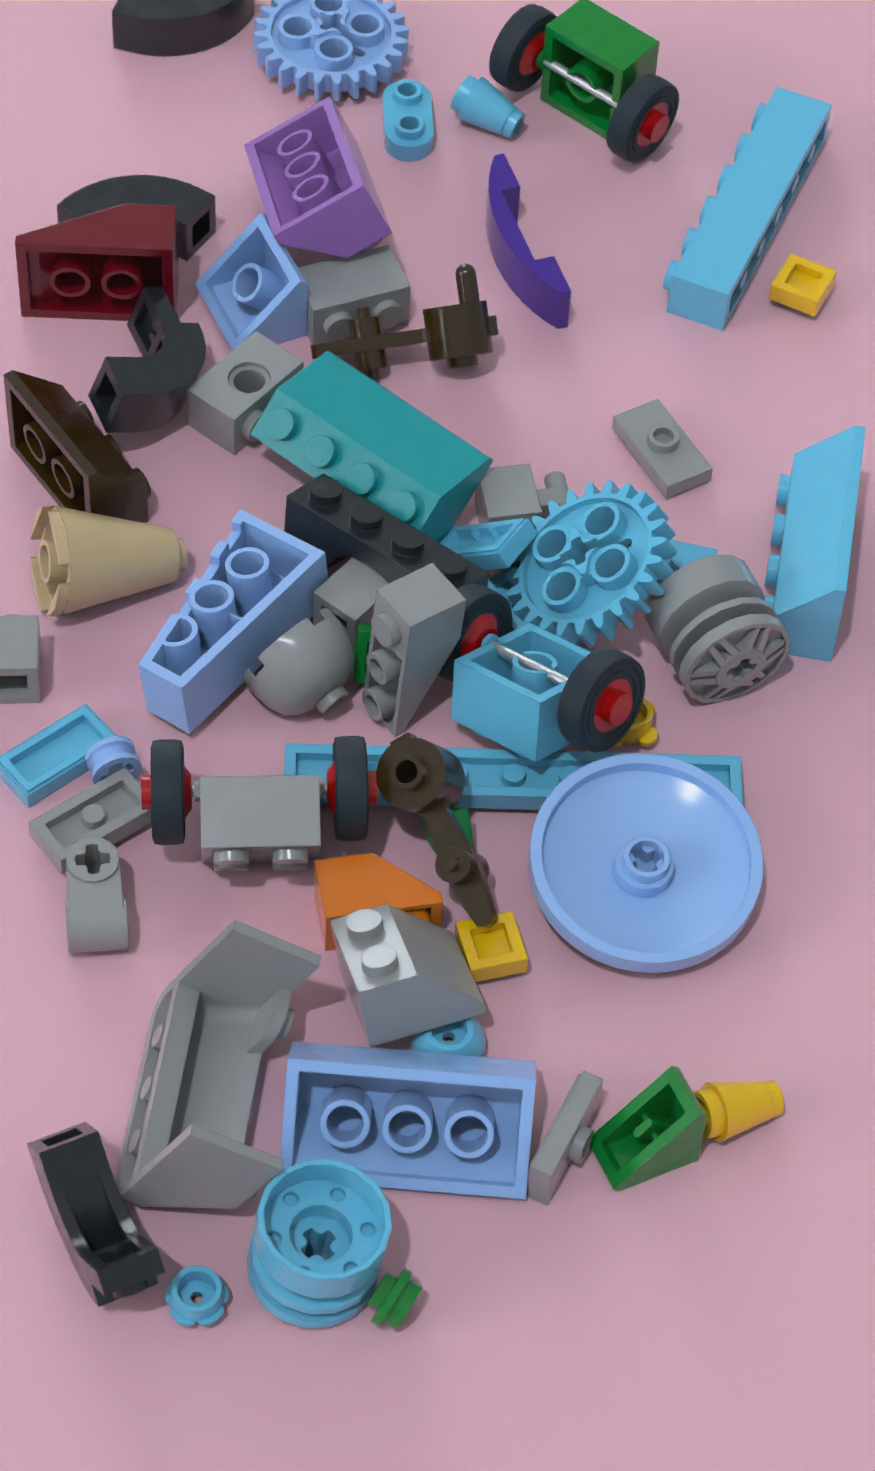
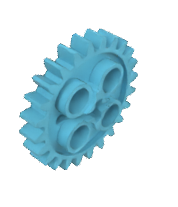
[505,480,677,648]

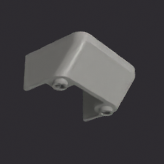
[115,920,322,1209]

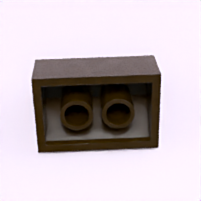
[3,370,151,523]

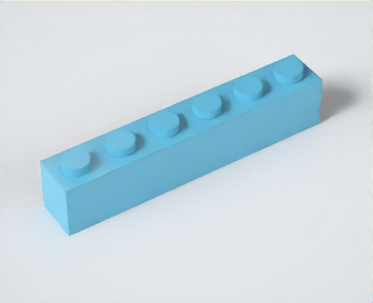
[663,87,832,331]

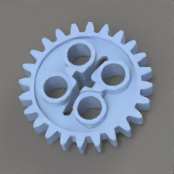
[253,0,409,101]

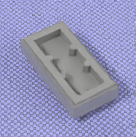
[612,399,713,499]
[527,1070,603,1206]

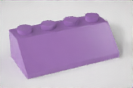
[244,96,392,258]

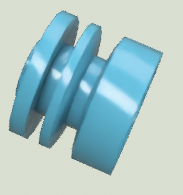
[247,1159,392,1329]

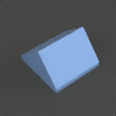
[195,213,308,351]

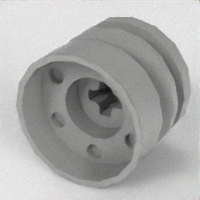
[644,555,791,703]

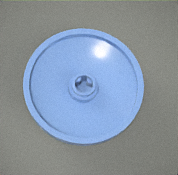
[528,753,763,973]

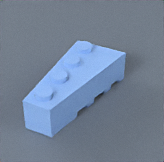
[138,509,328,734]

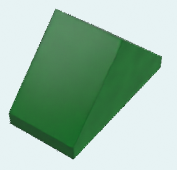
[590,1066,707,1191]

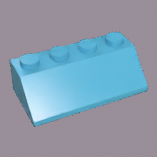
[764,426,866,661]

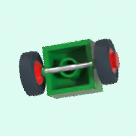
[489,0,679,163]

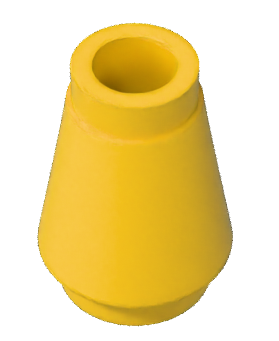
[693,1080,784,1142]

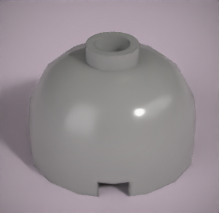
[242,608,356,715]

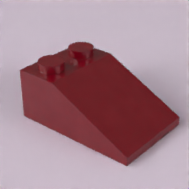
[15,203,179,321]

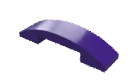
[486,153,571,329]

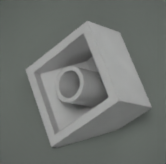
[330,904,487,1047]

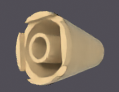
[30,506,187,616]

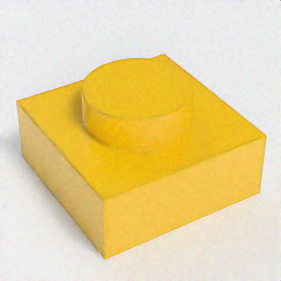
[769,253,837,317]
[454,911,528,982]

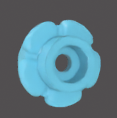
[165,1265,229,1327]

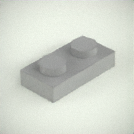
[28,767,152,874]

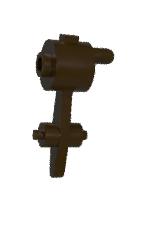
[310,263,499,380]
[376,732,498,928]

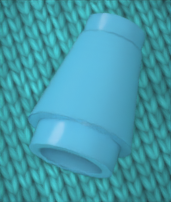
[450,75,526,139]

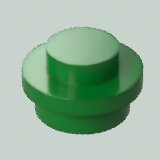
[367,1267,423,1330]

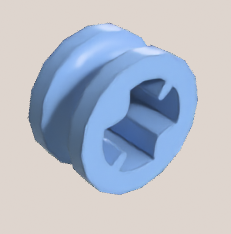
[85,736,142,784]

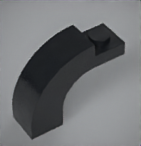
[112,0,254,57]
[57,175,216,261]
[88,286,206,433]
[27,1122,165,1307]

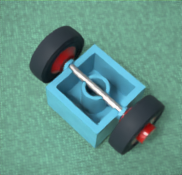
[438,584,645,763]

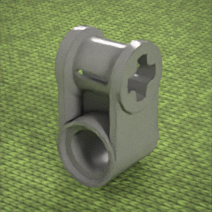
[65,836,129,953]

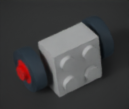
[141,736,377,872]

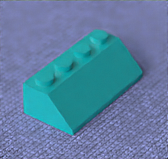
[250,351,494,543]

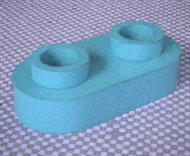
[382,79,434,162]

